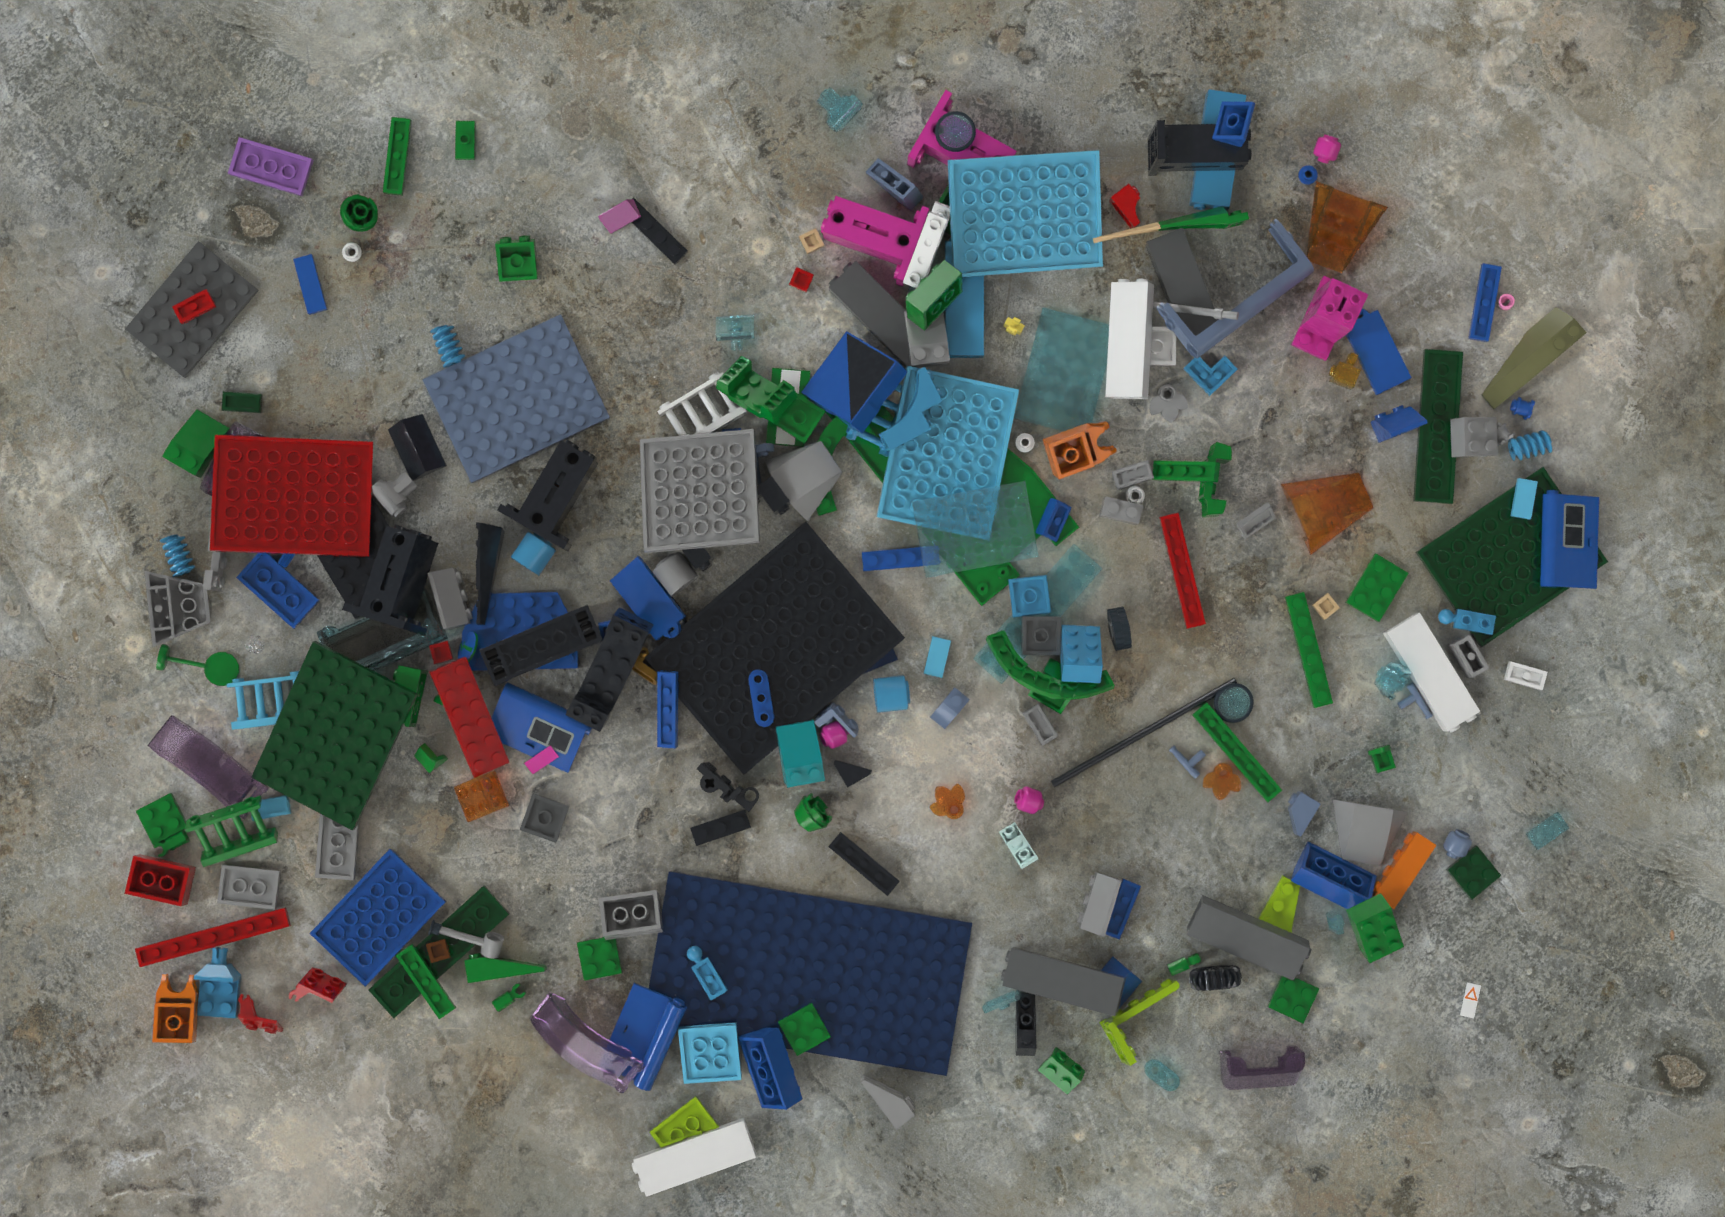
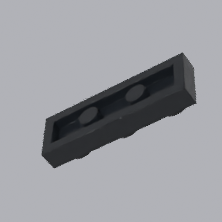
[690,809,751,846]

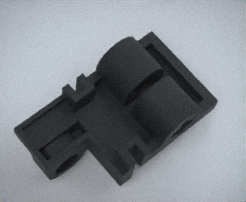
[697,762,759,812]

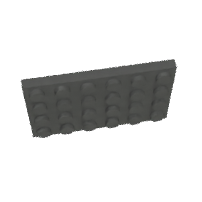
[125,241,259,378]

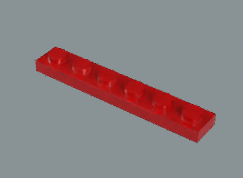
[1159,513,1206,629]

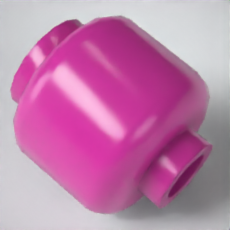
[1313,134,1341,164]
[819,721,849,749]
[1014,787,1044,814]

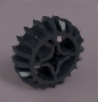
[1189,965,1242,991]

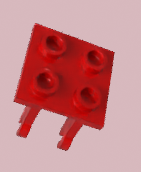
[289,967,347,1003]
[238,994,283,1034]

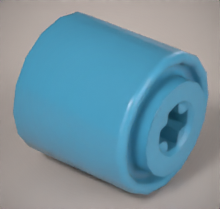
[511,532,556,576]
[873,675,910,713]

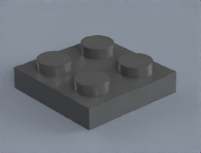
[1021,616,1061,655]
[520,793,569,843]

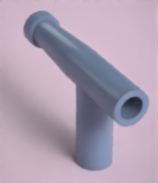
[1397,683,1433,719]
[1169,745,1206,779]

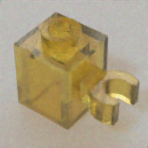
[1328,352,1361,390]

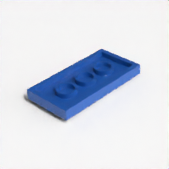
[236,553,320,629]

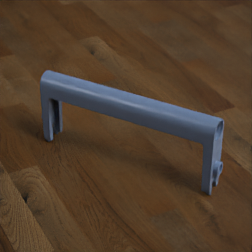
[1156,219,1314,358]

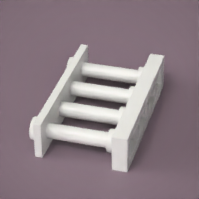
[903,201,950,288]
[657,372,747,436]

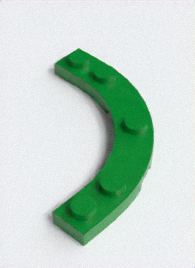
[816,405,887,516]
[986,630,1115,700]

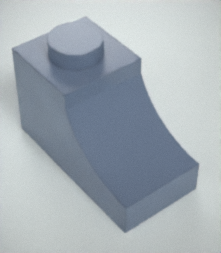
[930,687,970,729]

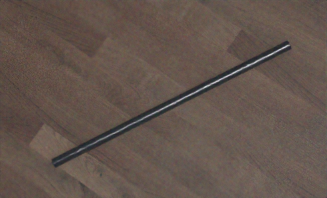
[1051,678,1237,788]

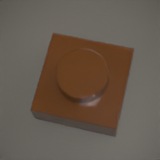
[426,938,451,963]

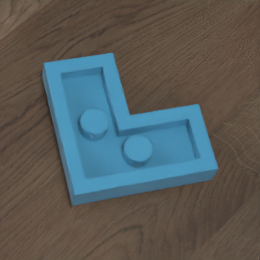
[1183,356,1238,396]

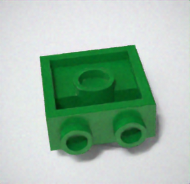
[495,235,538,282]

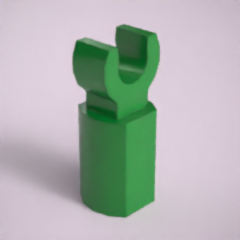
[153,830,190,857]
[1167,953,1201,976]
[492,983,527,1012]

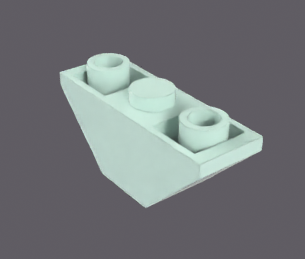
[999,822,1038,869]

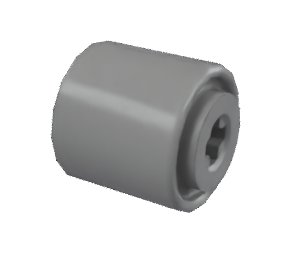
[653,552,698,597]

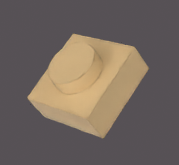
[799,228,824,255]
[1312,593,1340,620]

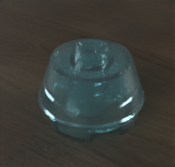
[1374,662,1413,700]

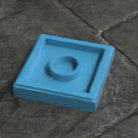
[1008,575,1051,618]

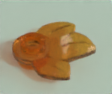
[1203,763,1241,800]
[930,783,965,819]

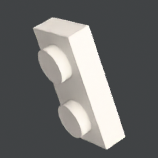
[1504,661,1548,690]

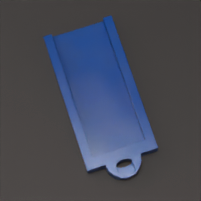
[1346,309,1412,395]
[610,556,686,640]

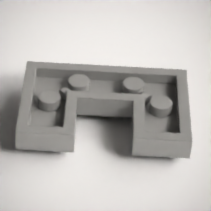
[203,534,227,592]

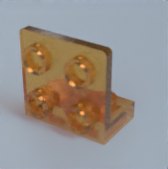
[454,770,509,822]

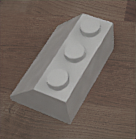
[428,568,473,630]
[1077,871,1122,937]

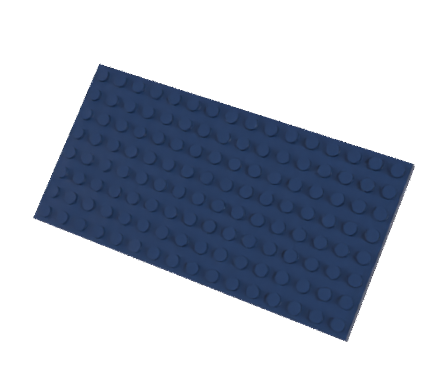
[649,871,972,1076]

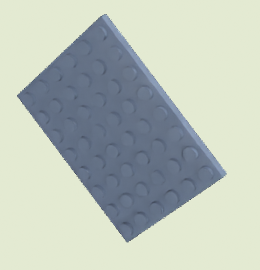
[422,314,610,483]

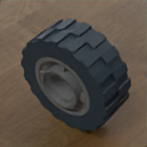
[1107,606,1132,651]

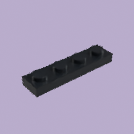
[631,197,688,265]
[828,832,900,896]

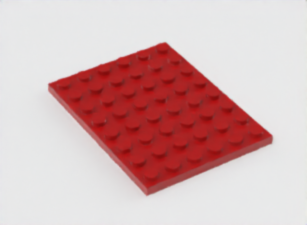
[210,435,373,557]

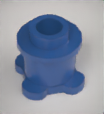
[1510,397,1535,420]

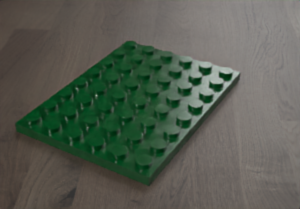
[1416,467,1608,647]
[251,641,418,831]

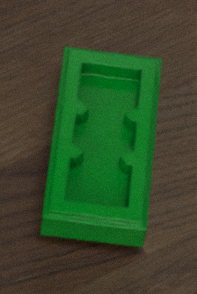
[455,121,476,160]

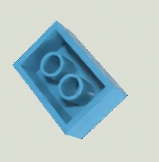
[1060,625,1103,683]

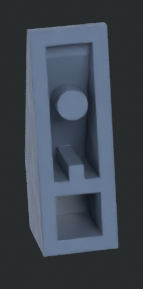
[866,158,923,211]

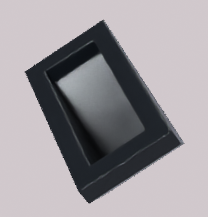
[834,760,872,788]

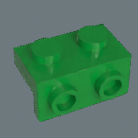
[1038,1047,1085,1095]

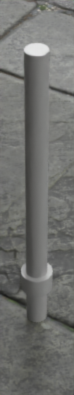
[1153,301,1239,320]

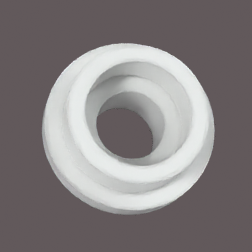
[342,243,362,262]
[1015,433,1035,452]
[1126,486,1145,504]

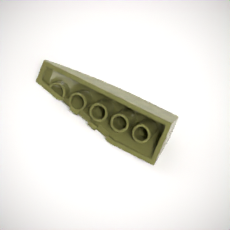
[1482,307,1587,409]

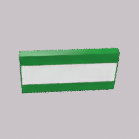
[766,368,810,447]

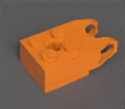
[1042,421,1117,479]
[152,974,199,1043]

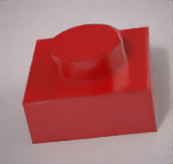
[789,267,814,293]
[429,641,454,664]

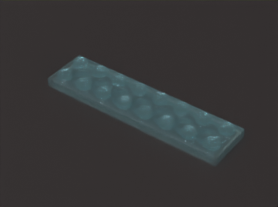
[973,544,1102,684]

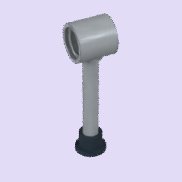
[428,920,504,959]

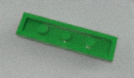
[383,117,412,196]
[1152,461,1220,482]
[396,944,456,1020]

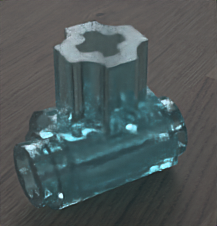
[817,87,863,133]

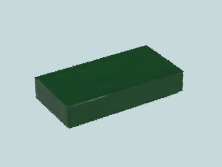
[221,391,263,414]

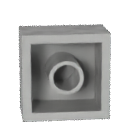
[1450,417,1498,457]

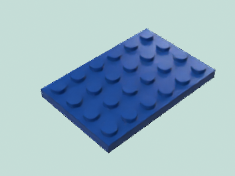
[309,849,447,987]

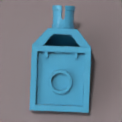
[194,947,241,1018]

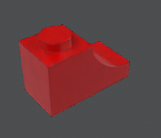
[1109,183,1140,229]

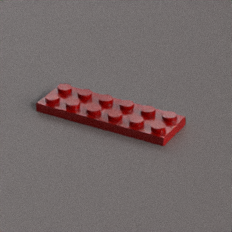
[429,657,510,778]

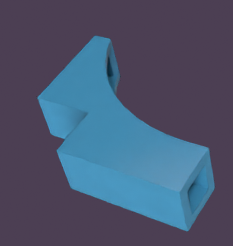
[878,367,943,451]

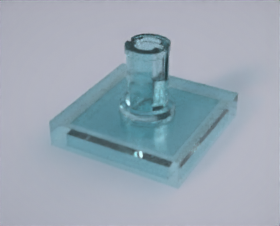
[716,315,755,351]

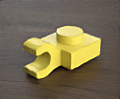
[1003,316,1025,335]

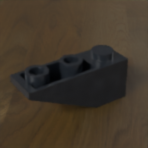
[1015,993,1037,1056]

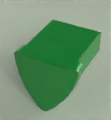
[414,743,448,773]
[1368,745,1396,773]

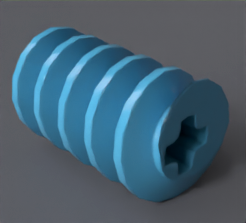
[430,325,465,368]
[1508,430,1552,461]
[160,535,195,577]

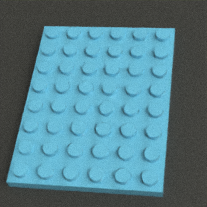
[948,150,1103,277]
[876,366,1019,540]

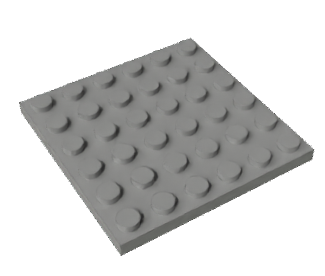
[640,429,760,553]

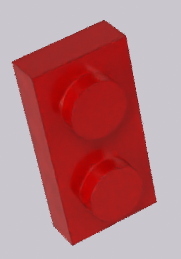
[172,289,217,325]

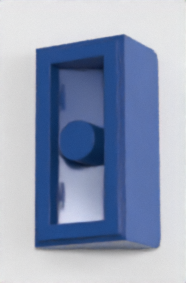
[1036,498,1072,542]

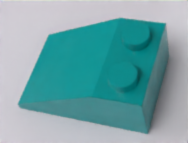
[776,720,825,788]

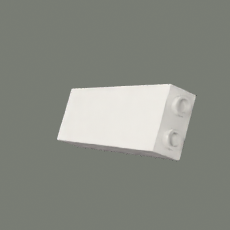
[1105,279,1154,399]
[1383,613,1480,733]
[632,1118,757,1197]

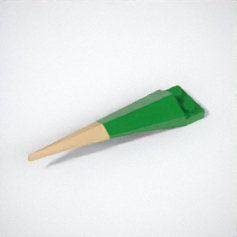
[1093,206,1249,243]

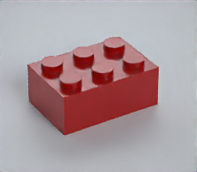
[124,854,196,906]

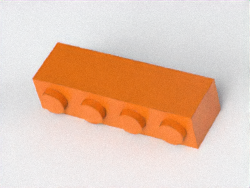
[1372,831,1437,909]

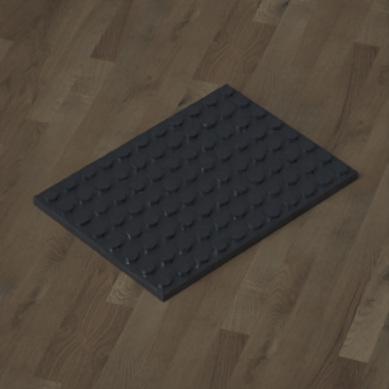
[645,521,905,775]

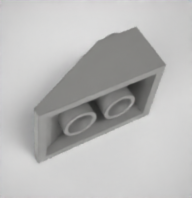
[904,311,950,368]
[861,1074,916,1130]

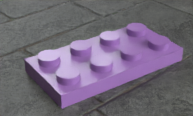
[228,137,314,196]

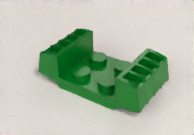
[716,356,797,423]
[1198,442,1232,518]

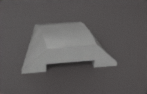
[765,441,843,521]
[145,571,210,647]
[1332,799,1408,866]

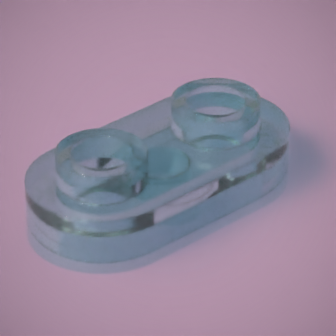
[1144,1059,1180,1091]

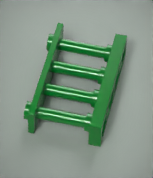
[185,796,278,867]

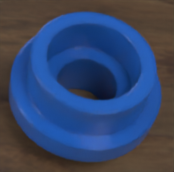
[1298,165,1318,185]

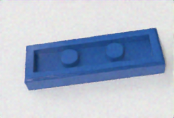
[293,254,328,315]
[1106,878,1141,940]

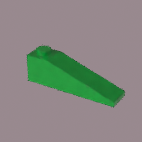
[464,953,547,983]

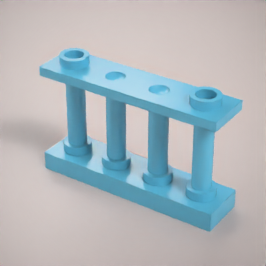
[227,671,299,730]

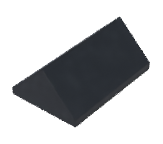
[388,414,447,481]

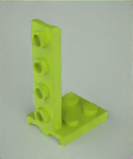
[1099,979,1180,1066]

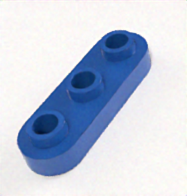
[748,670,774,727]

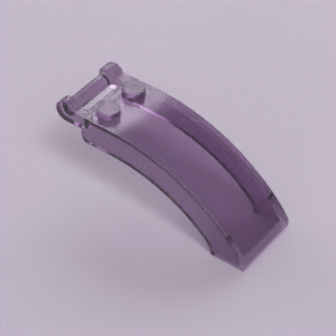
[147,715,269,819]
[530,992,645,1093]

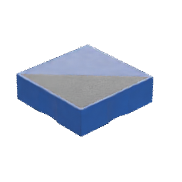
[801,331,908,434]

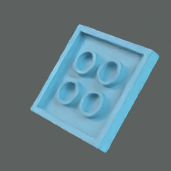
[678,1023,742,1084]

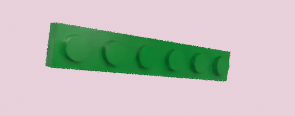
[1285,592,1333,708]
[1192,702,1282,803]

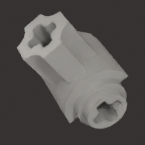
[371,472,418,518]

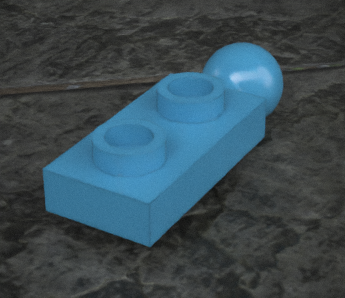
[1438,609,1496,635]
[687,946,728,1000]

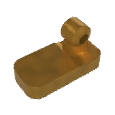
[632,647,657,685]

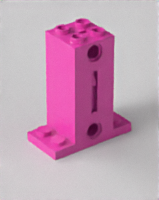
[907,90,1017,168]
[821,196,929,287]
[1291,276,1368,361]

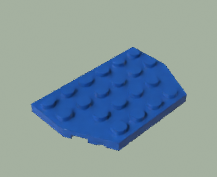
[462,592,579,671]

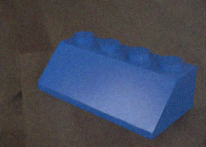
[1291,842,1377,909]
[738,1028,803,1110]

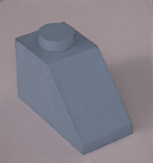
[1288,791,1321,837]

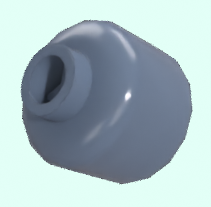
[1443,829,1472,859]

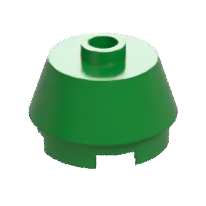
[340,194,378,232]
[794,793,832,832]

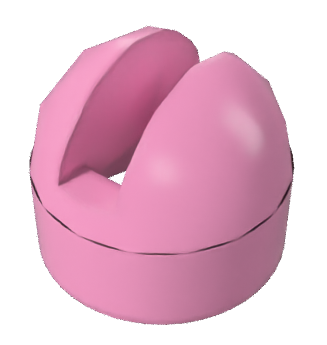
[1498,294,1515,310]

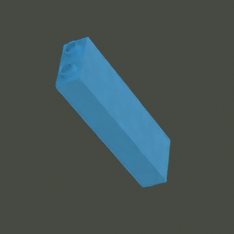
[1189,89,1246,211]
[945,238,984,358]

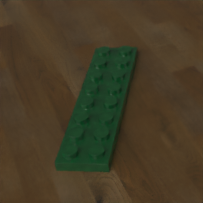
[1413,349,1463,504]
[368,885,510,1018]

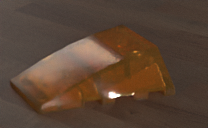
[1306,181,1388,273]
[1281,473,1374,555]

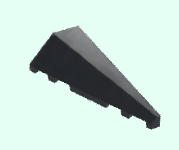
[476,522,505,625]

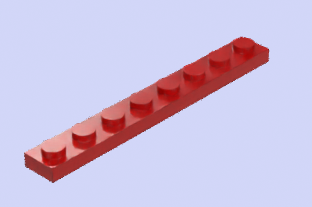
[135,907,291,967]

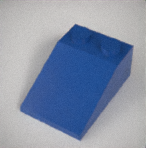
[1370,405,1428,443]

